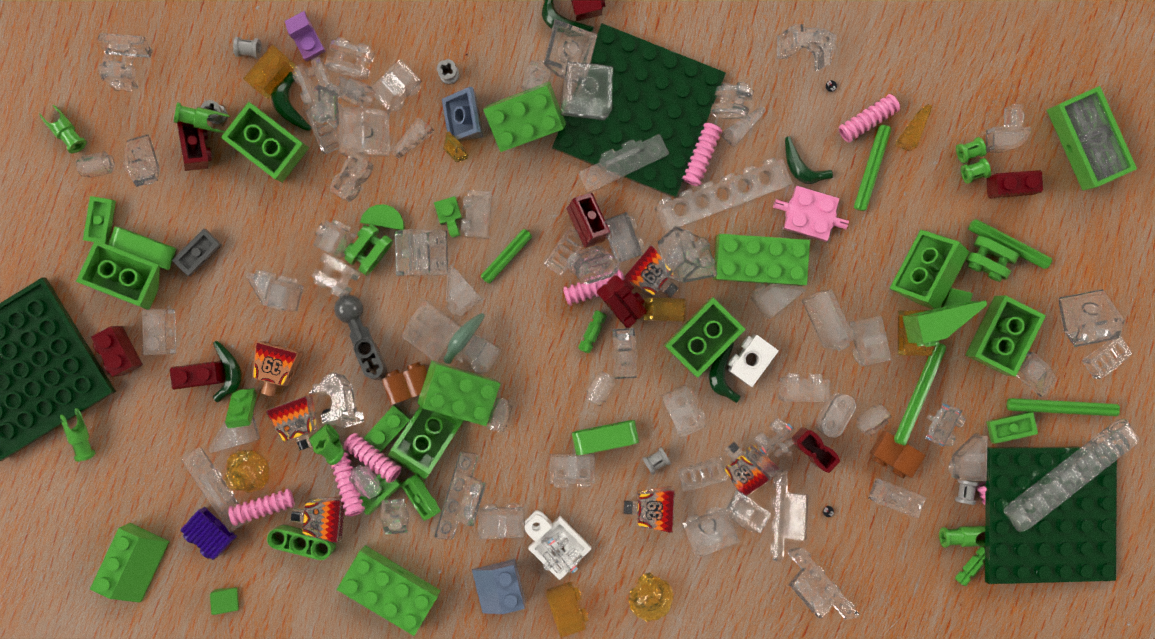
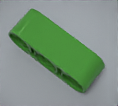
[108,226,177,270]
[572,420,639,455]
[267,525,336,560]

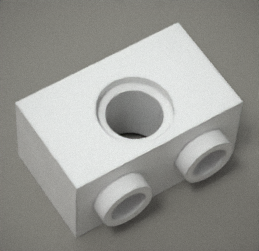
[728,334,779,387]

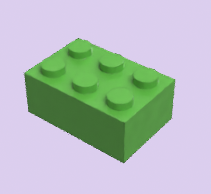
[483,81,566,152]
[221,102,310,183]
[965,295,1046,377]
[663,297,746,378]
[417,360,501,426]

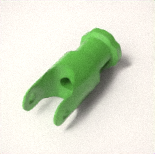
[173,102,231,133]
[39,105,87,154]
[60,408,96,462]
[939,526,985,548]

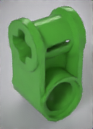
[309,423,344,465]

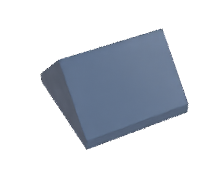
[442,87,483,143]

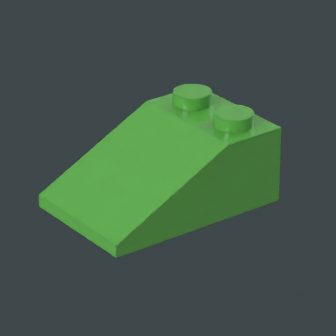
[903,300,987,347]
[388,406,464,480]

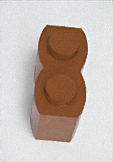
[382,362,428,405]
[870,431,926,479]

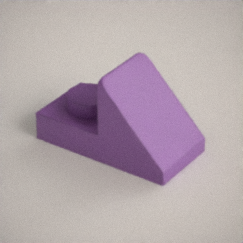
[285,11,326,62]

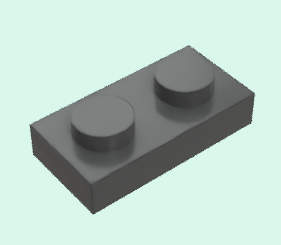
[172,229,222,276]

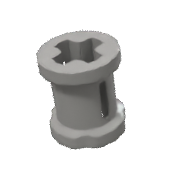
[233,37,262,59]
[437,59,459,84]
[201,100,228,124]
[642,447,671,475]
[955,478,979,505]

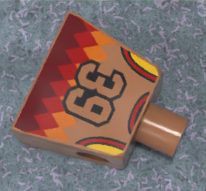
[253,341,303,396]

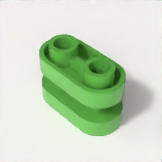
[344,224,393,276]
[966,236,1019,282]

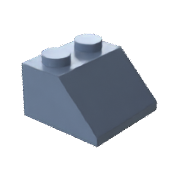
[472,559,526,614]

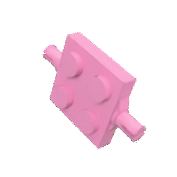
[773,186,849,242]

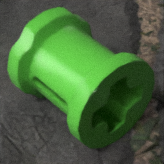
[956,137,987,164]
[960,158,991,184]

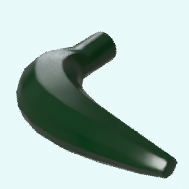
[542,0,594,34]
[271,72,312,131]
[785,136,833,184]
[213,341,242,402]
[709,343,741,403]

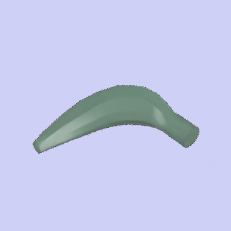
[443,313,485,364]

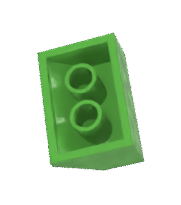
[890,229,969,309]
[76,240,160,310]
[90,523,170,603]

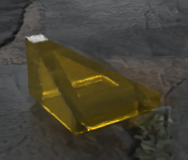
[443,131,468,163]

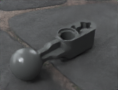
[334,295,387,380]

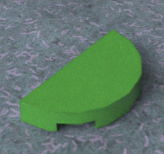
[360,204,405,231]

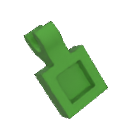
[434,196,462,238]

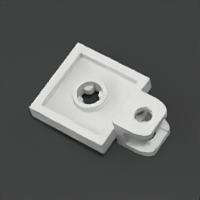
[525,510,592,580]

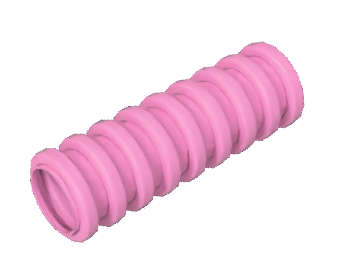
[839,94,900,143]
[682,123,722,186]
[563,269,624,306]
[343,433,401,483]
[331,452,365,516]
[228,489,295,526]

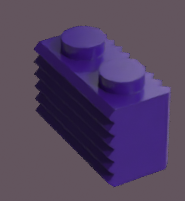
[180,507,237,560]

